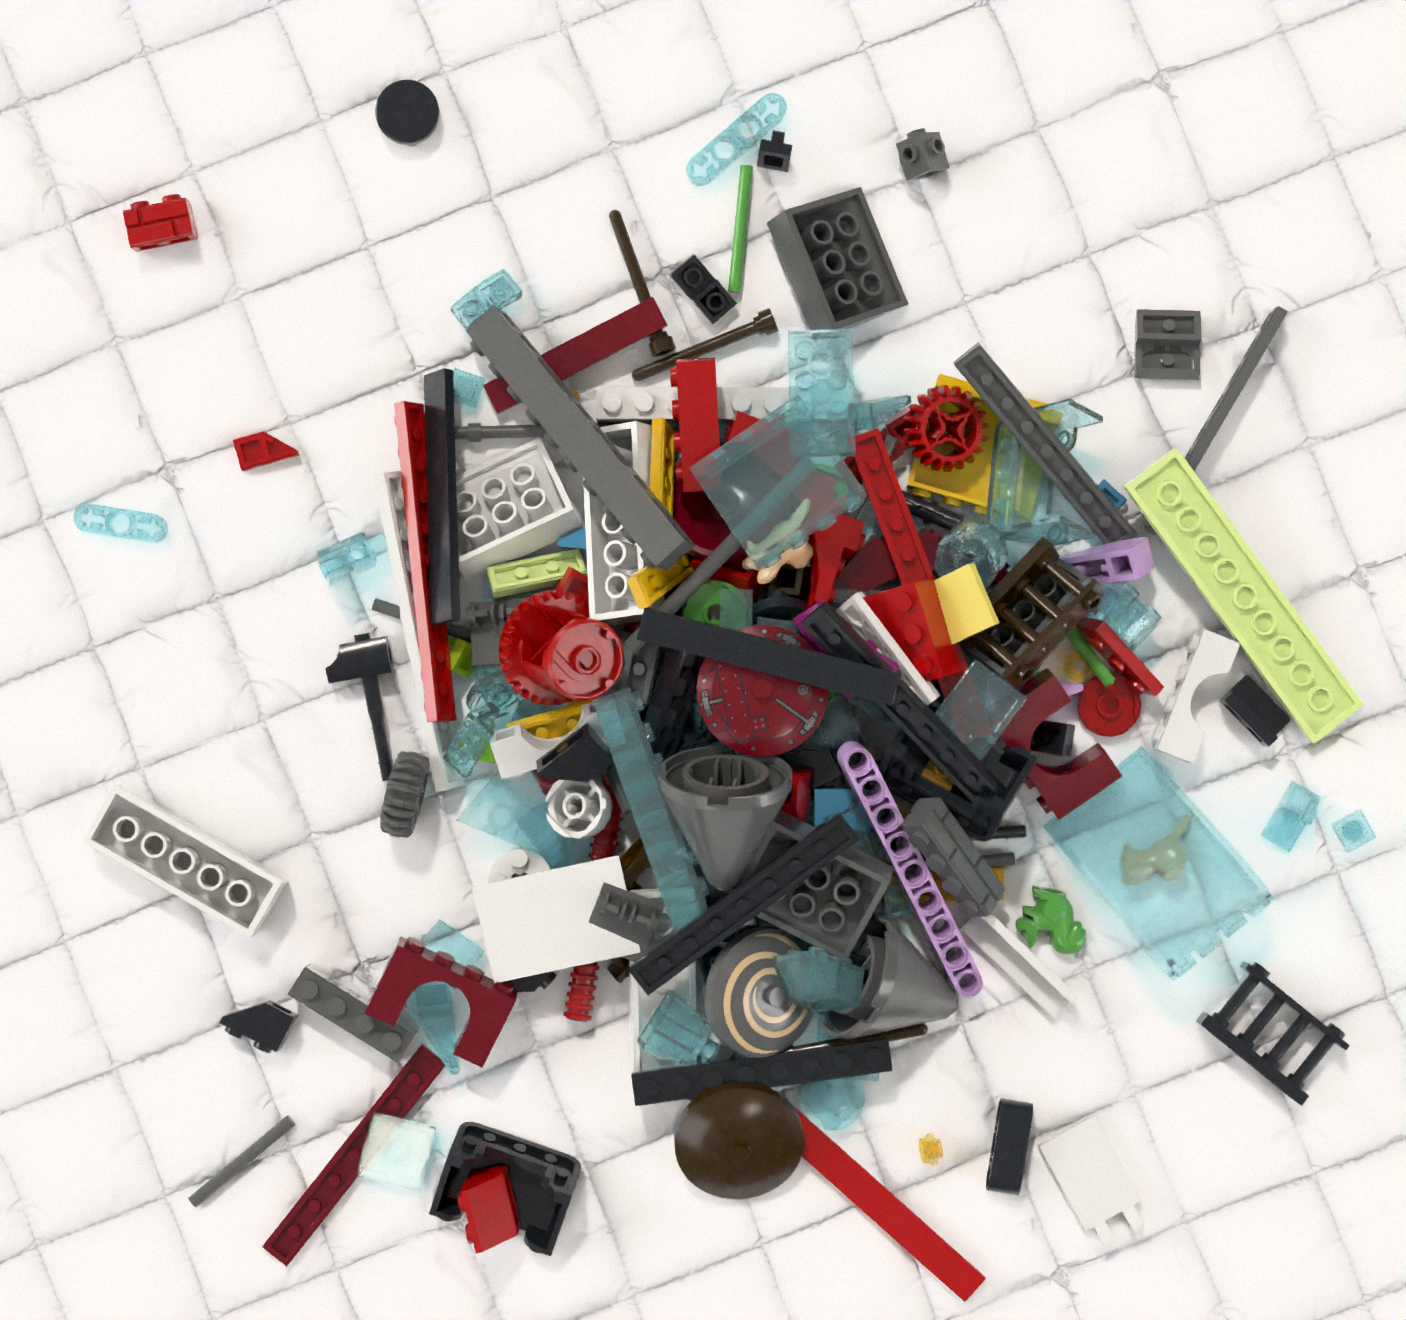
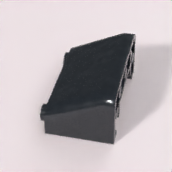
[879,699,1037,842]
[429,1122,581,1256]

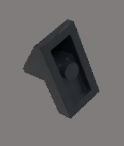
[1030,720,1075,757]

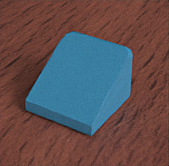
[557,527,586,549]

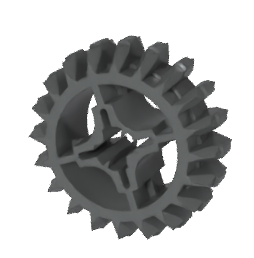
[380,751,430,838]

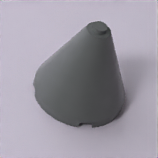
[659,746,792,891]
[816,911,958,1039]

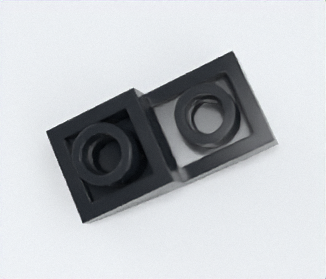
[669,254,737,324]

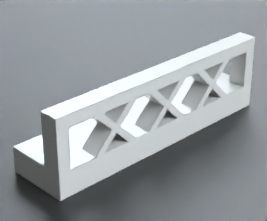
[835,591,941,705]
[960,914,1079,1018]

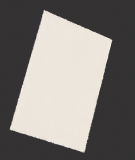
[472,855,641,983]

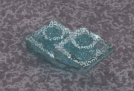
[450,269,522,330]

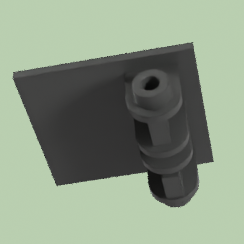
[466,598,527,666]
[588,882,665,962]

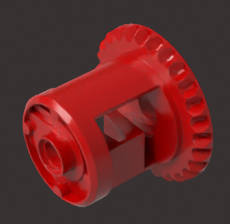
[498,590,624,706]

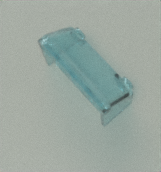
[985,399,1103,546]

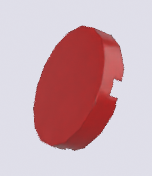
[1076,674,1141,737]

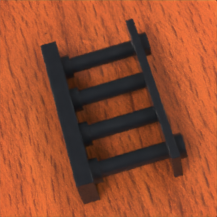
[1196,961,1350,1106]

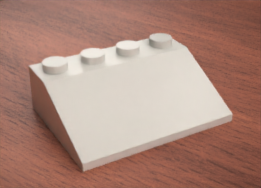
[456,437,583,583]

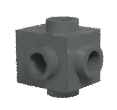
[896,128,950,181]

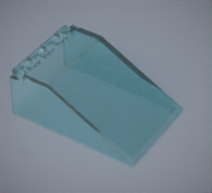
[1042,746,1274,981]

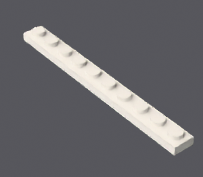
[373,471,465,792]

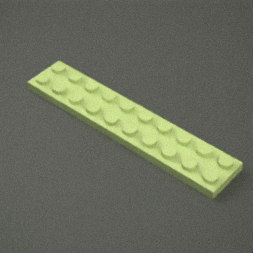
[1123,448,1364,744]

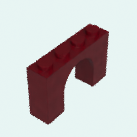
[984,667,1123,820]
[364,936,518,1068]

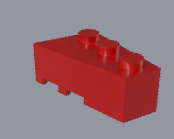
[862,576,962,682]

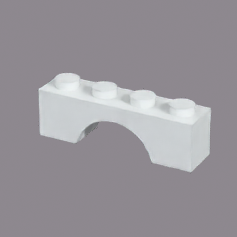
[1151,629,1240,763]
[489,696,627,779]

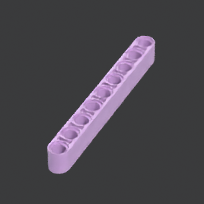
[837,741,983,998]

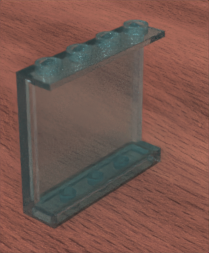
[689,394,867,570]

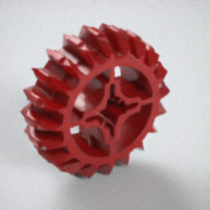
[902,385,989,472]

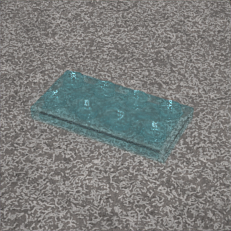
[788,329,856,458]

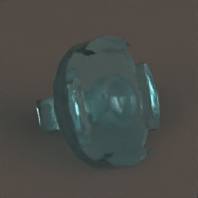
[466,664,525,721]
[801,1076,865,1131]

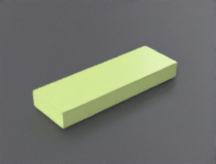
[486,548,587,598]

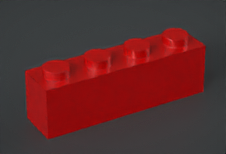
[670,357,722,492]

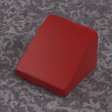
[885,406,928,451]

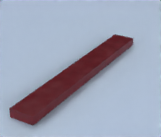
[262,1043,447,1267]

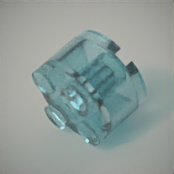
[935,518,1008,588]
[1088,582,1162,652]

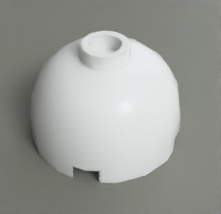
[546,778,612,839]

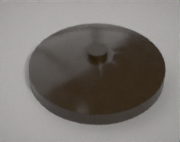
[674,1082,804,1199]

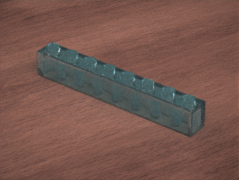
[592,686,710,933]

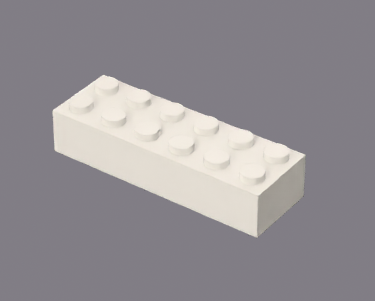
[583,421,665,625]
[82,784,288,938]

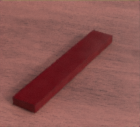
[483,297,668,414]

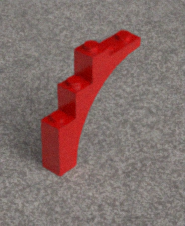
[721,411,866,609]

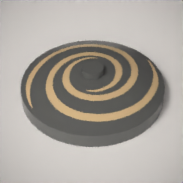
[704,926,819,1058]

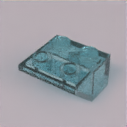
[772,947,865,1012]

